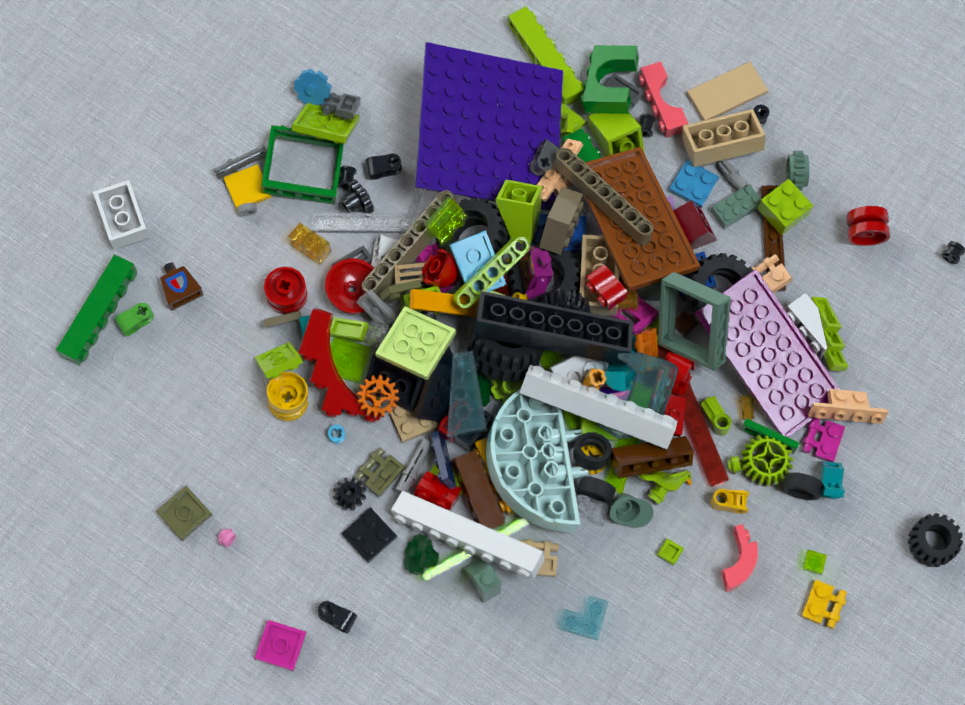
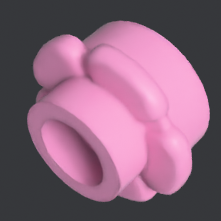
[218,528,236,547]

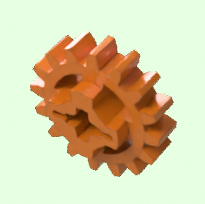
[357,375,399,418]

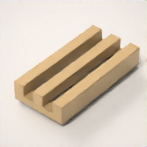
[395,262,425,284]

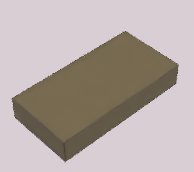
[263,311,302,327]

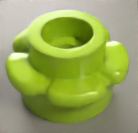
[728,455,742,474]

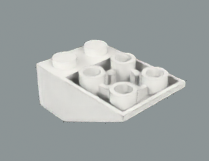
[786,293,827,360]

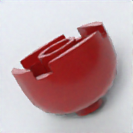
[422,249,459,288]

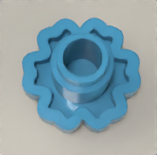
[294,69,332,105]

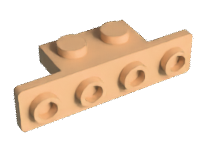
[537,139,583,202]
[808,389,888,424]

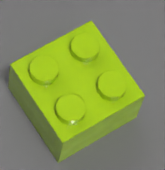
[757,179,814,236]

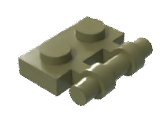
[354,447,405,497]

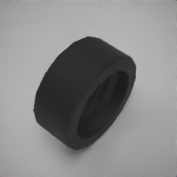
[573,432,612,470]
[783,472,823,501]
[576,476,616,506]

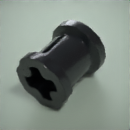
[753,104,770,127]
[639,114,656,138]
[338,166,357,190]

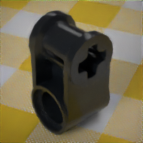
[365,153,402,180]
[318,601,358,634]

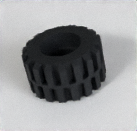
[908,513,963,567]

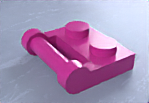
[608,292,659,335]

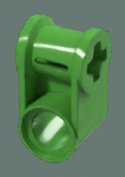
[115,303,154,336]

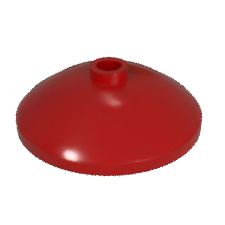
[325,258,375,314]

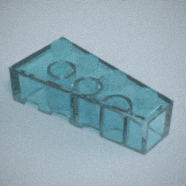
[447,351,488,438]

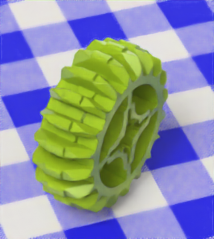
[740,435,794,486]

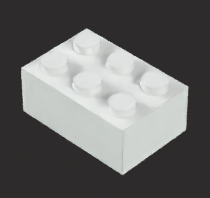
[93,180,149,249]

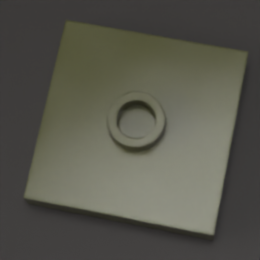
[156,486,212,541]

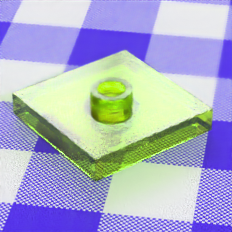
[331,337,371,384]

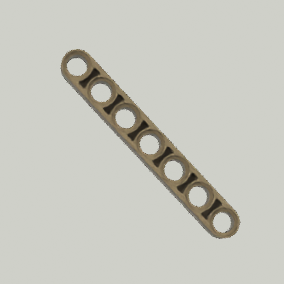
[555,148,653,245]
[362,190,459,299]

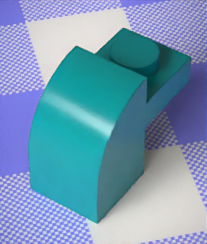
[820,461,845,499]

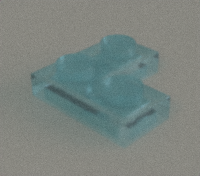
[559,595,609,641]

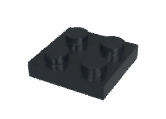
[341,508,398,563]

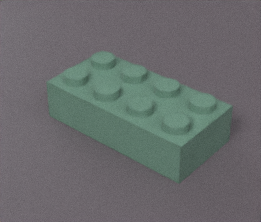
[711,184,761,229]

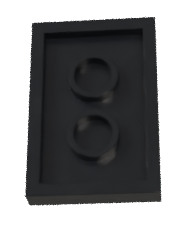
[414,362,466,422]

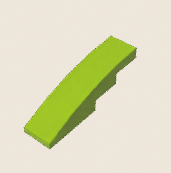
[811,297,849,371]

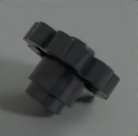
[341,179,374,215]

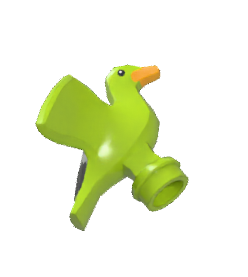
[639,469,692,505]

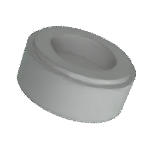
[237,203,257,216]

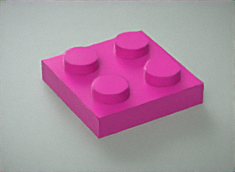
[255,620,307,672]

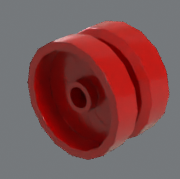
[846,206,890,246]
[264,266,308,314]

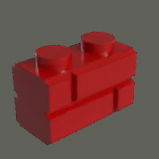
[414,471,462,511]

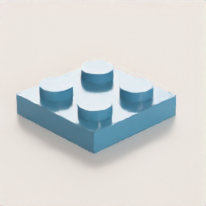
[669,160,719,208]

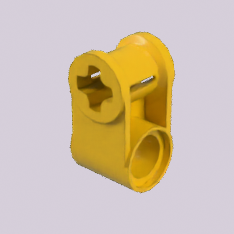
[710,489,749,514]

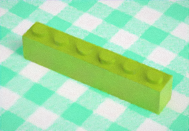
[508,6,584,106]

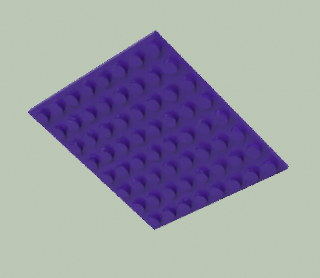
[415,42,563,211]

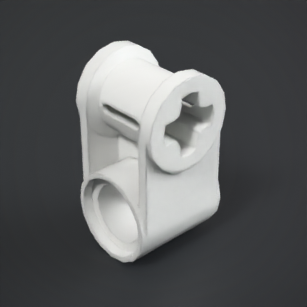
[371,234,398,268]

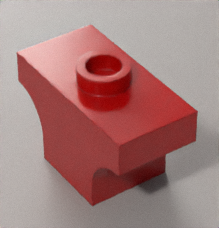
[659,394,686,437]

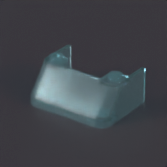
[596,352,678,439]

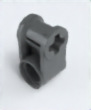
[529,139,560,176]

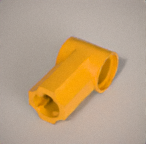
[582,368,607,390]

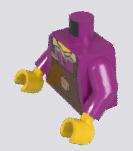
[506,247,553,300]

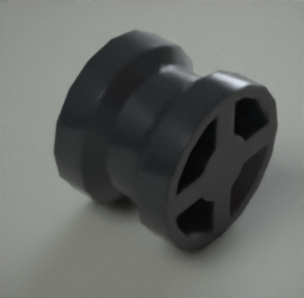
[942,241,965,264]

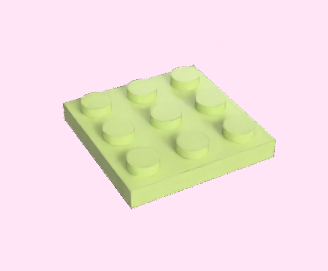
[375,307,456,380]

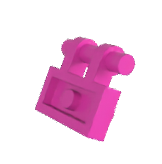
[802,418,845,462]

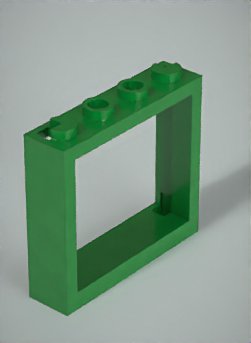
[261,125,344,205]

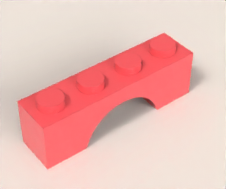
[638,61,688,138]

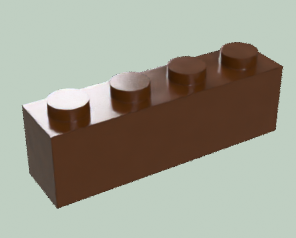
[611,436,694,478]
[450,450,505,530]

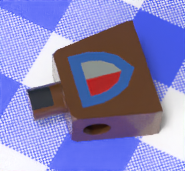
[160,262,204,311]

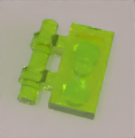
[424,196,468,245]

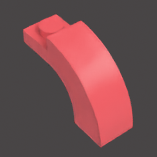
[721,524,758,593]

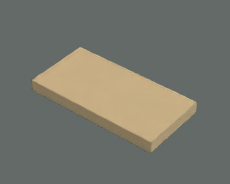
[687,62,768,121]

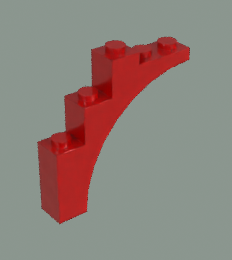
[298,308,381,422]

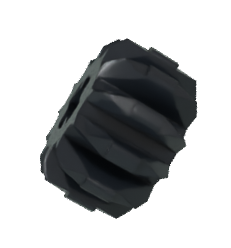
[333,477,366,510]

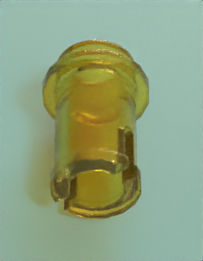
[739,395,755,420]

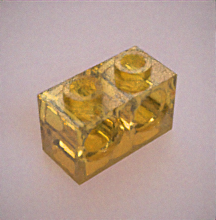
[288,222,331,265]

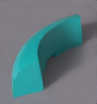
[604,335,638,391]

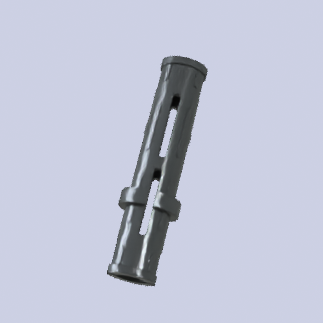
[213,145,267,179]

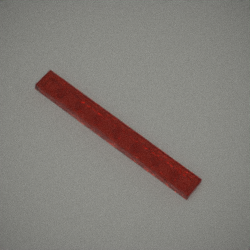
[657,345,729,487]

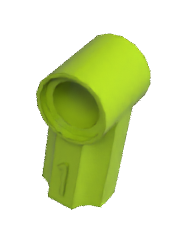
[700,396,732,436]

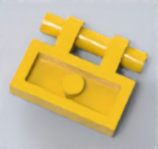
[801,579,847,629]

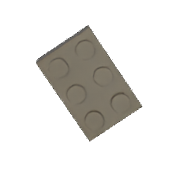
[539,187,584,255]

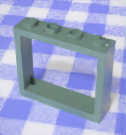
[658,272,731,371]

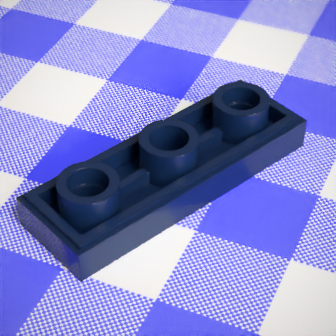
[430,431,457,489]

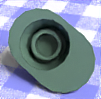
[609,493,654,528]

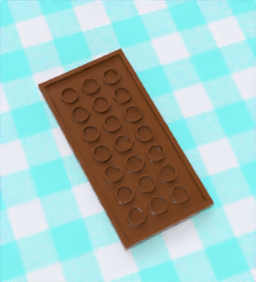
[577,147,700,291]

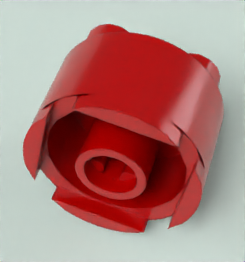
[656,352,696,397]

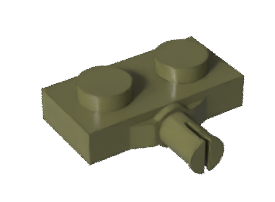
[379,280,422,303]

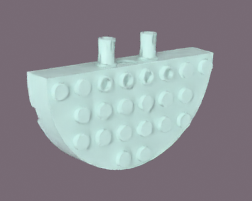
[486,388,588,532]

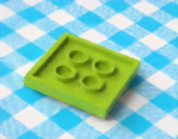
[292,103,360,144]

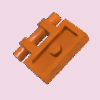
[634,328,659,373]

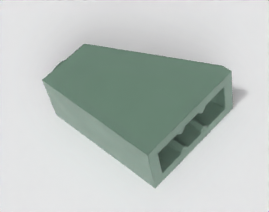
[463,559,502,603]

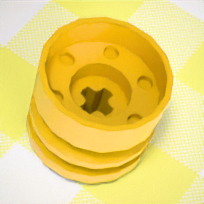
[267,372,308,421]

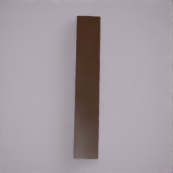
[760,185,786,291]

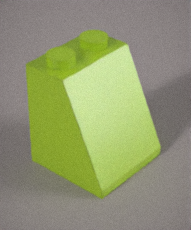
[588,113,645,157]
[496,180,543,244]

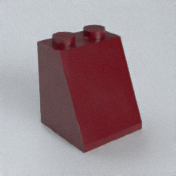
[673,200,717,250]

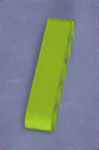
[453,237,530,308]

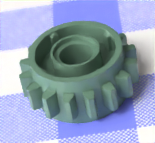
[786,151,809,191]

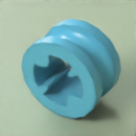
[328,425,346,444]

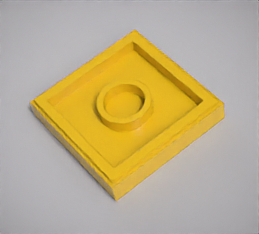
[223,164,272,211]

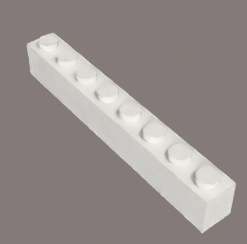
[519,365,677,449]
[391,491,545,580]

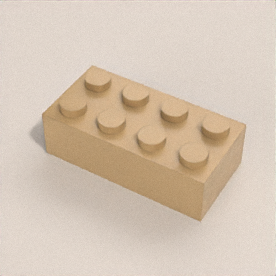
[682,109,766,167]
[579,235,619,316]

